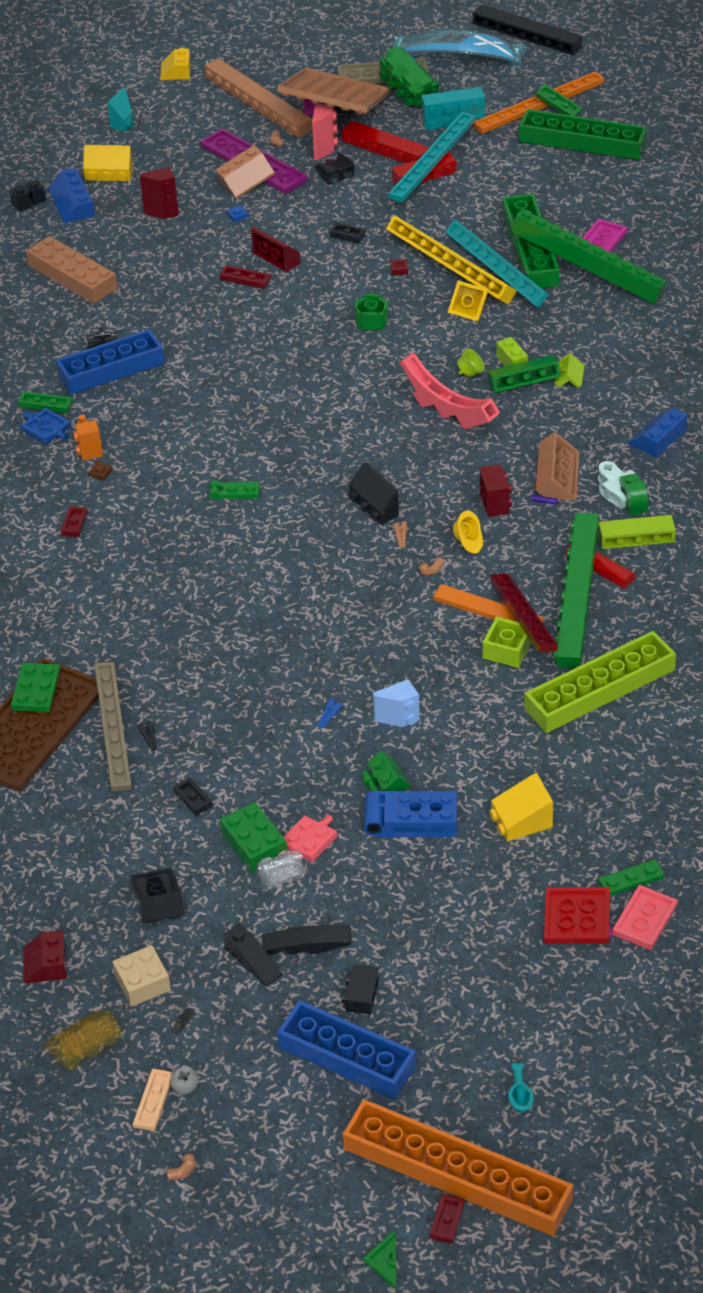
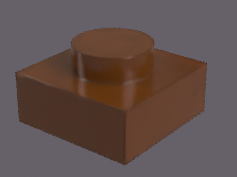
[88,461,113,481]

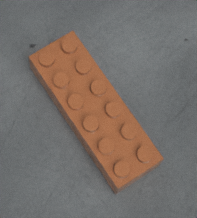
[26,236,118,303]

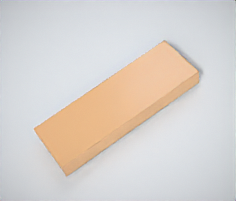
[133,1068,173,1131]

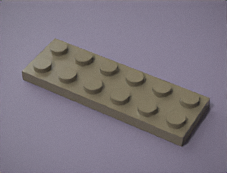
[337,58,429,84]

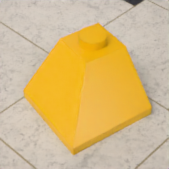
[448,281,489,321]

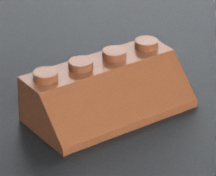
[536,432,579,500]

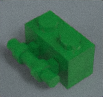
[361,750,411,791]

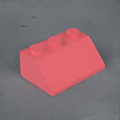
[312,104,338,160]

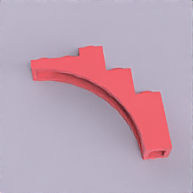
[399,353,500,429]

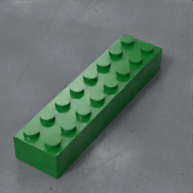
[519,109,647,160]
[502,194,560,288]

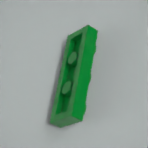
[535,84,582,116]
[18,391,73,414]
[598,859,665,896]

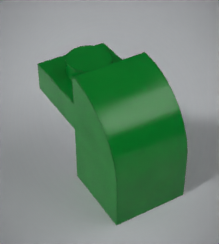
[619,473,648,516]

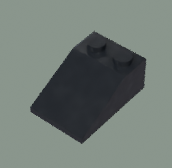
[130,868,184,923]

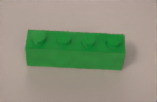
[487,355,561,393]

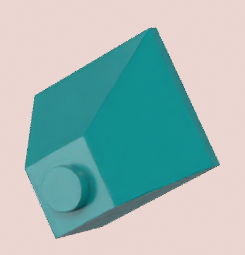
[107,88,134,132]

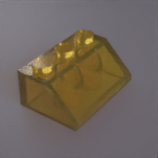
[42,1010,123,1070]

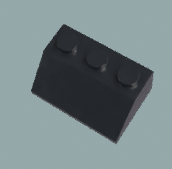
[349,462,399,525]

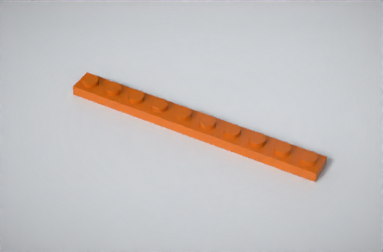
[473,71,604,134]

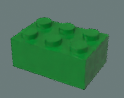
[219,802,288,874]

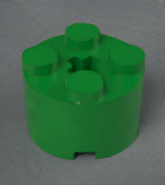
[354,294,389,330]

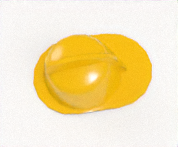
[453,511,483,554]

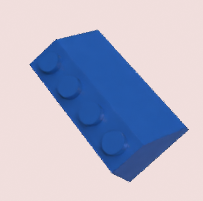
[48,168,95,223]

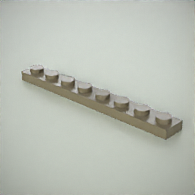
[94,662,131,792]

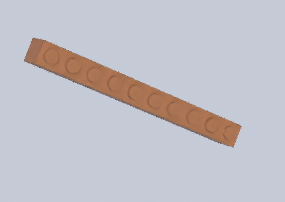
[205,58,313,138]

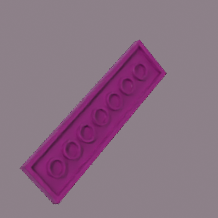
[200,128,308,194]

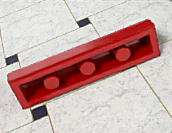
[566,545,636,589]

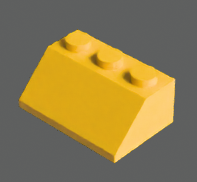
[83,145,134,182]

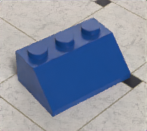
[627,408,688,458]

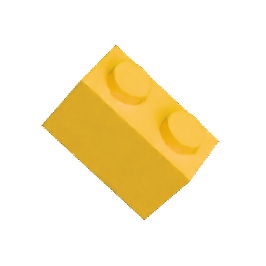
[160,48,191,80]

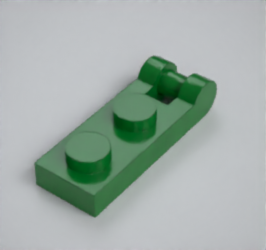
[209,480,260,499]

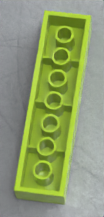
[524,631,676,733]

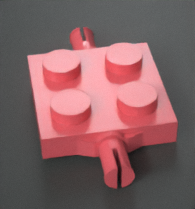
[284,814,338,865]

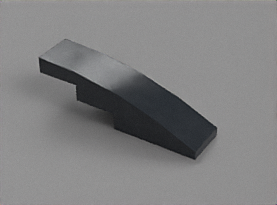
[263,925,351,955]

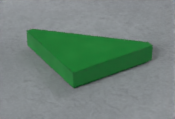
[363,1230,397,1288]

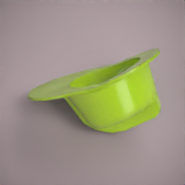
[457,349,485,378]

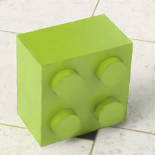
[483,617,532,668]

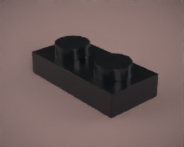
[329,222,365,243]
[173,777,213,816]

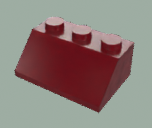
[139,167,179,219]
[251,227,301,272]

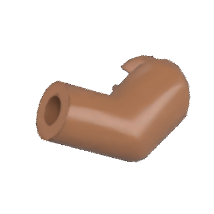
[270,130,284,147]
[419,557,445,576]
[166,1154,197,1181]

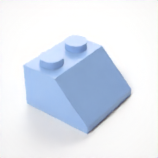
[373,680,420,727]

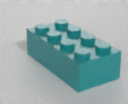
[421,87,485,130]

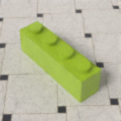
[598,515,676,549]

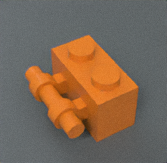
[73,415,103,461]

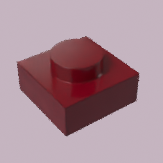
[391,259,408,275]

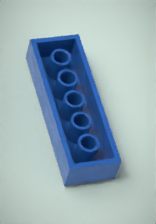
[56,329,165,395]
[277,1000,416,1099]

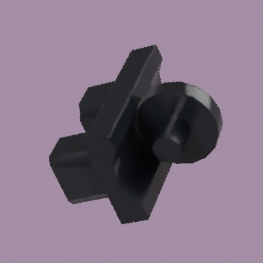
[87,327,118,349]

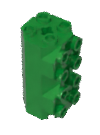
[379,46,440,109]

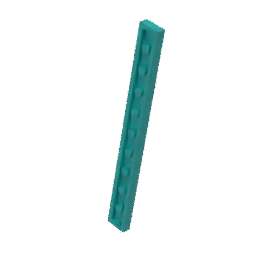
[388,112,476,203]
[446,219,549,308]

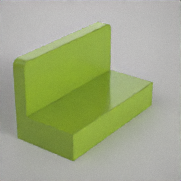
[555,353,584,388]

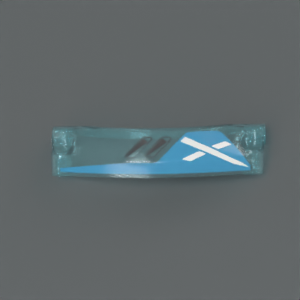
[392,29,526,67]

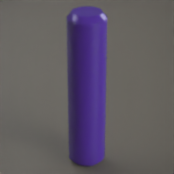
[530,495,558,505]

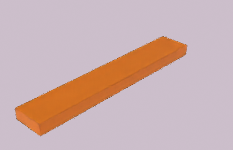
[433,584,544,623]

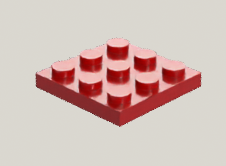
[544,887,610,943]

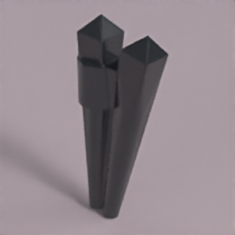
[137,720,158,751]

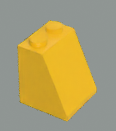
[489,773,553,842]

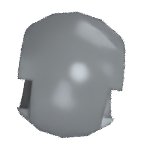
[170,1066,199,1095]

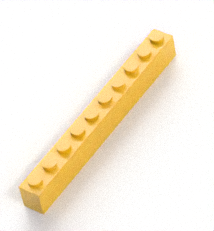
[386,215,517,304]

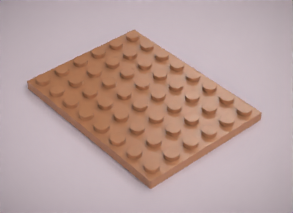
[277,68,391,114]

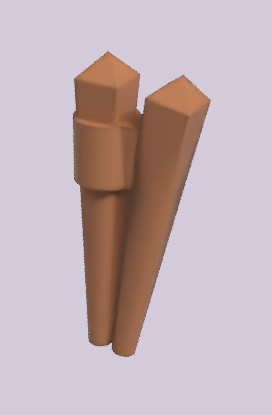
[393,521,408,548]

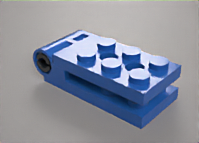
[364,791,457,837]

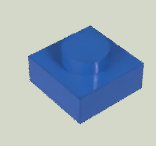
[227,205,248,222]

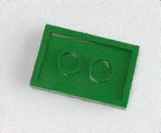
[11,663,61,712]

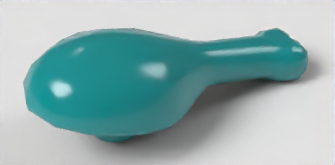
[508,1063,534,1113]

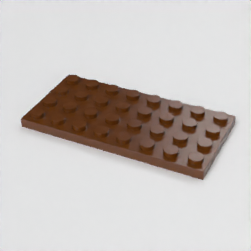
[0,657,99,792]

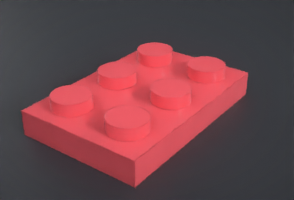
[612,885,678,950]

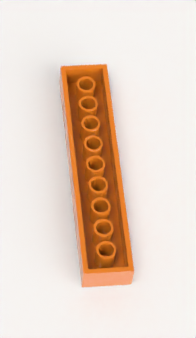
[343,1099,574,1237]

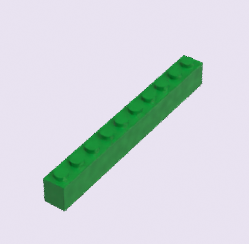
[511,209,667,304]
[553,513,599,669]

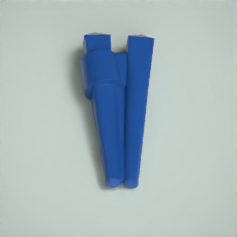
[317,698,343,728]

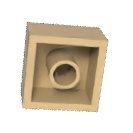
[112,945,171,1007]

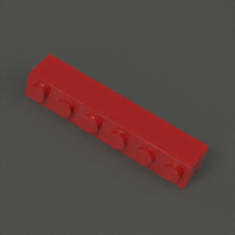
[342,121,430,163]

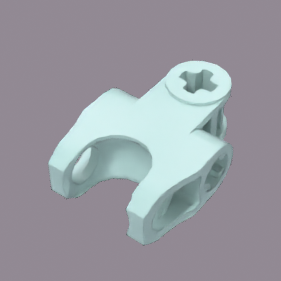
[598,461,634,509]

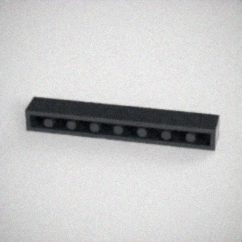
[473,4,583,56]

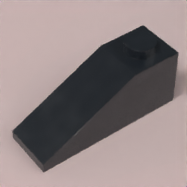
[223,923,283,987]

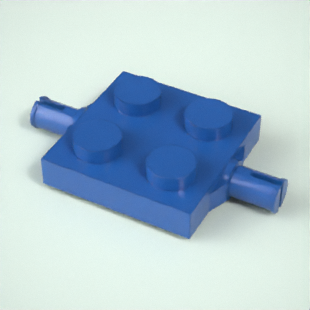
[21,408,71,445]

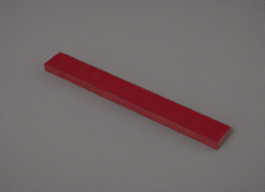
[490,574,558,652]

